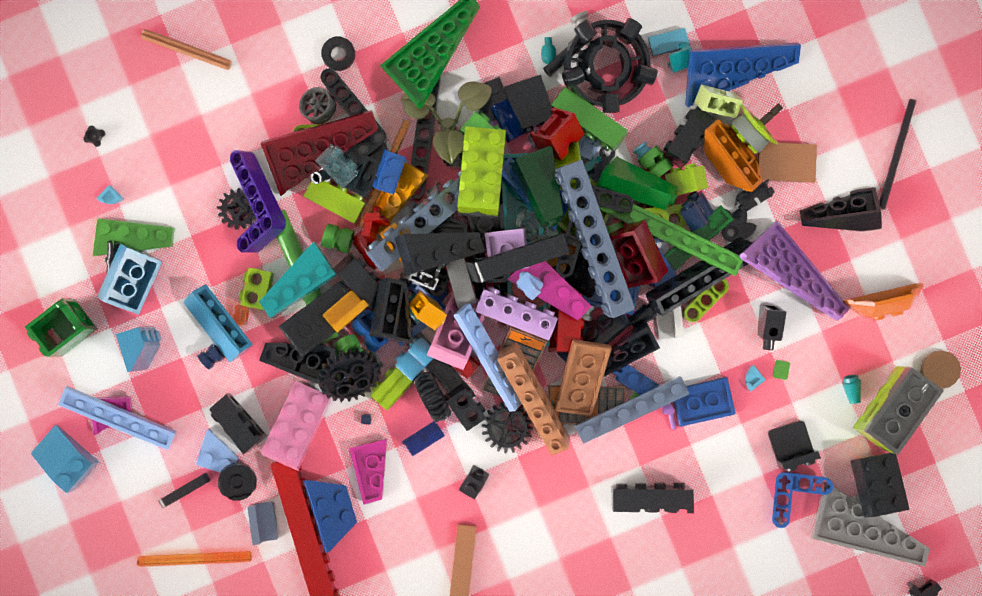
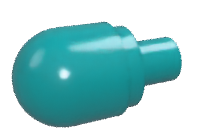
[541,37,556,64]

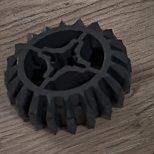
[414,371,451,422]
[481,402,533,454]

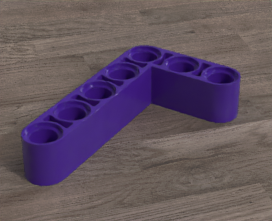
[230,150,286,253]

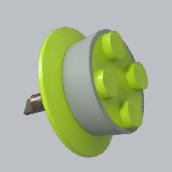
[730,103,783,154]

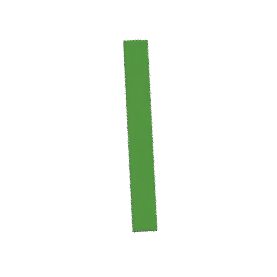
[599,195,744,276]

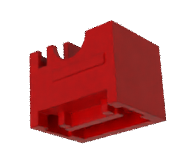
[530,107,584,161]

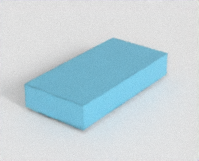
[648,28,690,57]

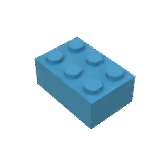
[97,244,162,315]

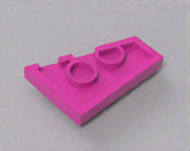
[349,438,387,505]

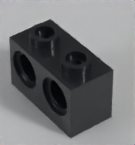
[444,383,486,431]

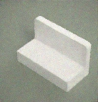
[656,306,684,340]

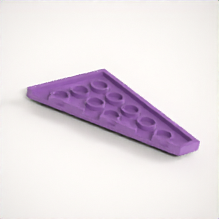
[739,221,850,321]

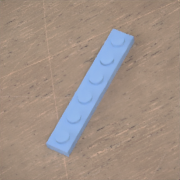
[453,303,522,411]
[58,386,177,450]

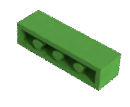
[551,87,628,152]

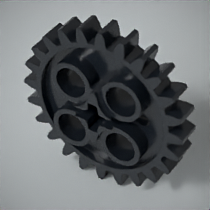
[317,348,381,403]

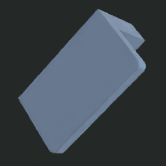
[247,501,279,546]

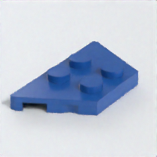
[303,480,357,553]

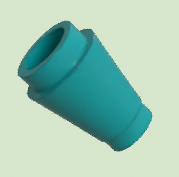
[842,375,861,404]

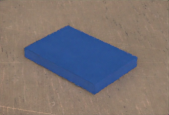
[673,377,736,427]

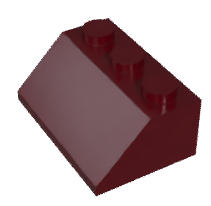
[609,220,668,288]

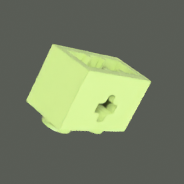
[694,84,743,118]

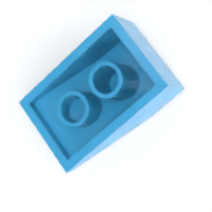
[30,424,99,494]

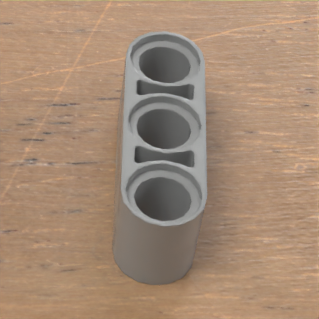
[446,258,478,309]

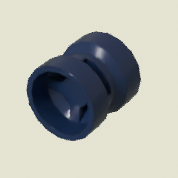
[197,343,225,370]

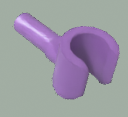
[662,404,676,430]

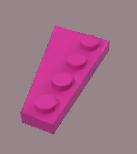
[508,261,591,320]

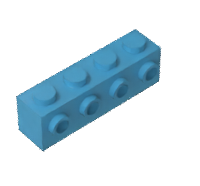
[183,284,253,363]

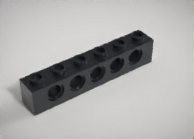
[645,237,752,316]

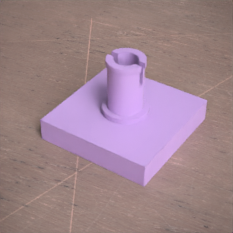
[485,228,530,269]

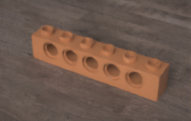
[497,343,570,456]

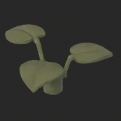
[401,81,491,164]

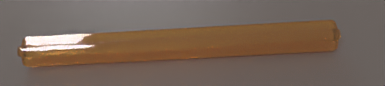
[137,551,252,567]

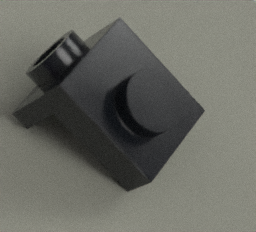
[459,465,489,500]
[906,579,942,596]

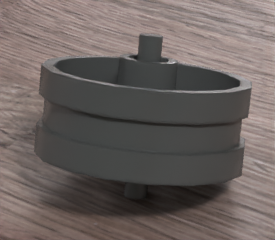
[299,87,336,124]

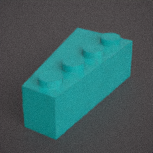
[259,242,338,318]

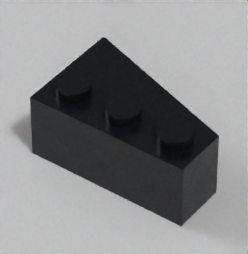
[334,252,380,313]
[369,278,414,344]

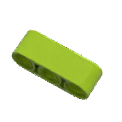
[682,279,729,322]

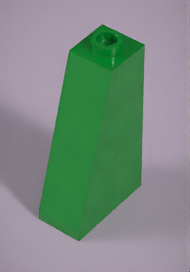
[597,156,678,210]

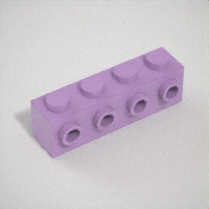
[475,287,558,341]

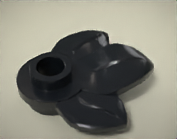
[721,209,757,242]

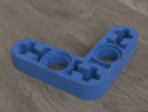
[772,472,833,528]

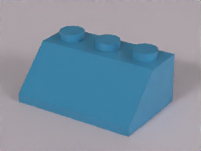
[116,327,161,372]

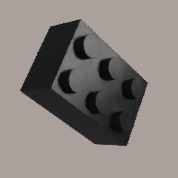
[850,453,910,518]

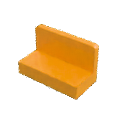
[323,291,369,333]

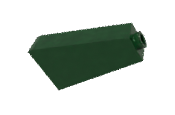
[512,146,563,228]

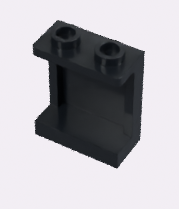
[504,74,553,134]

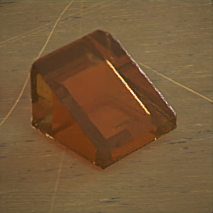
[233,305,250,326]

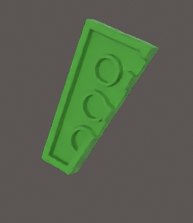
[92,218,175,257]

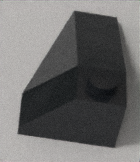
[799,187,882,232]
[604,322,660,377]
[259,343,338,384]

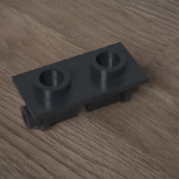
[734,179,775,212]

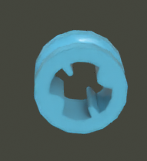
[633,141,652,159]

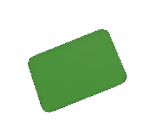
[773,360,790,380]

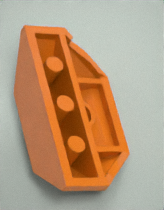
[704,120,763,192]
[843,282,924,321]

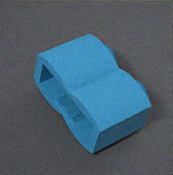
[395,337,434,381]

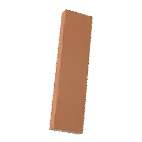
[449,524,477,596]

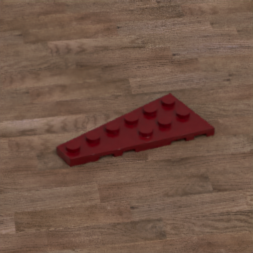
[261,110,378,196]

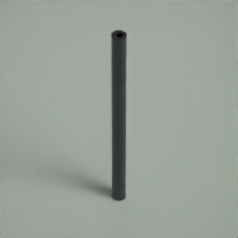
[879,99,917,210]

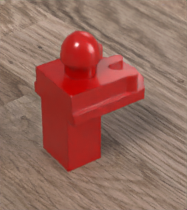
[361,206,390,240]

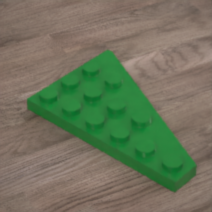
[380,0,480,109]

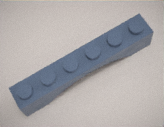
[574,376,689,444]

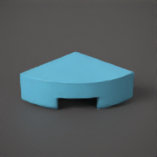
[96,185,124,204]
[745,365,766,392]

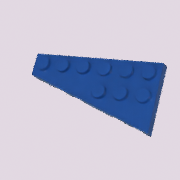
[685,42,801,108]

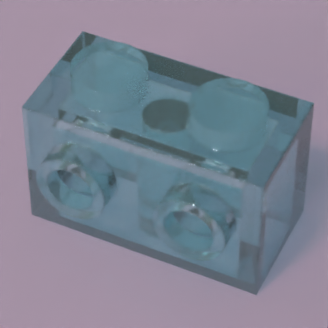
[315,144,359,188]

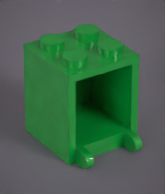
[24,298,98,358]

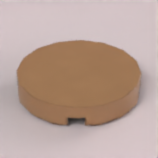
[920,350,961,389]

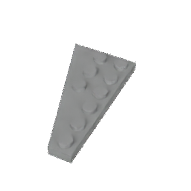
[811,482,930,567]

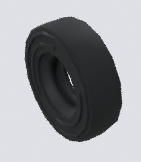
[321,36,355,71]

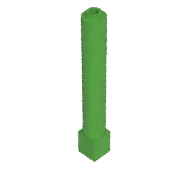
[276,208,341,344]

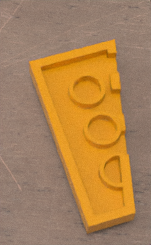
[363,161,429,234]

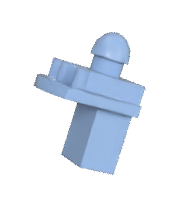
[516,271,543,300]

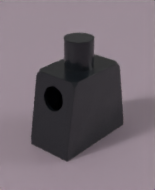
[757,304,787,351]

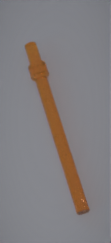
[358,119,411,228]

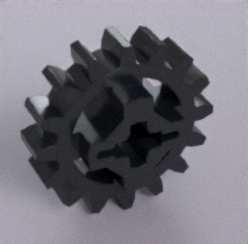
[217,188,256,230]

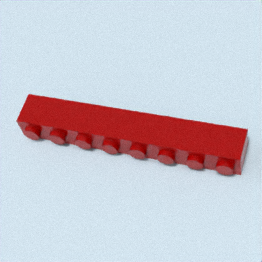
[270,461,341,596]

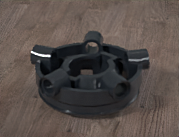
[562,18,658,113]

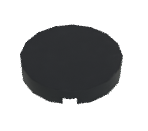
[218,463,257,501]

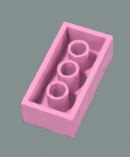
[427,288,485,370]
[261,381,331,471]

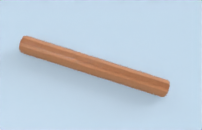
[141,29,232,70]

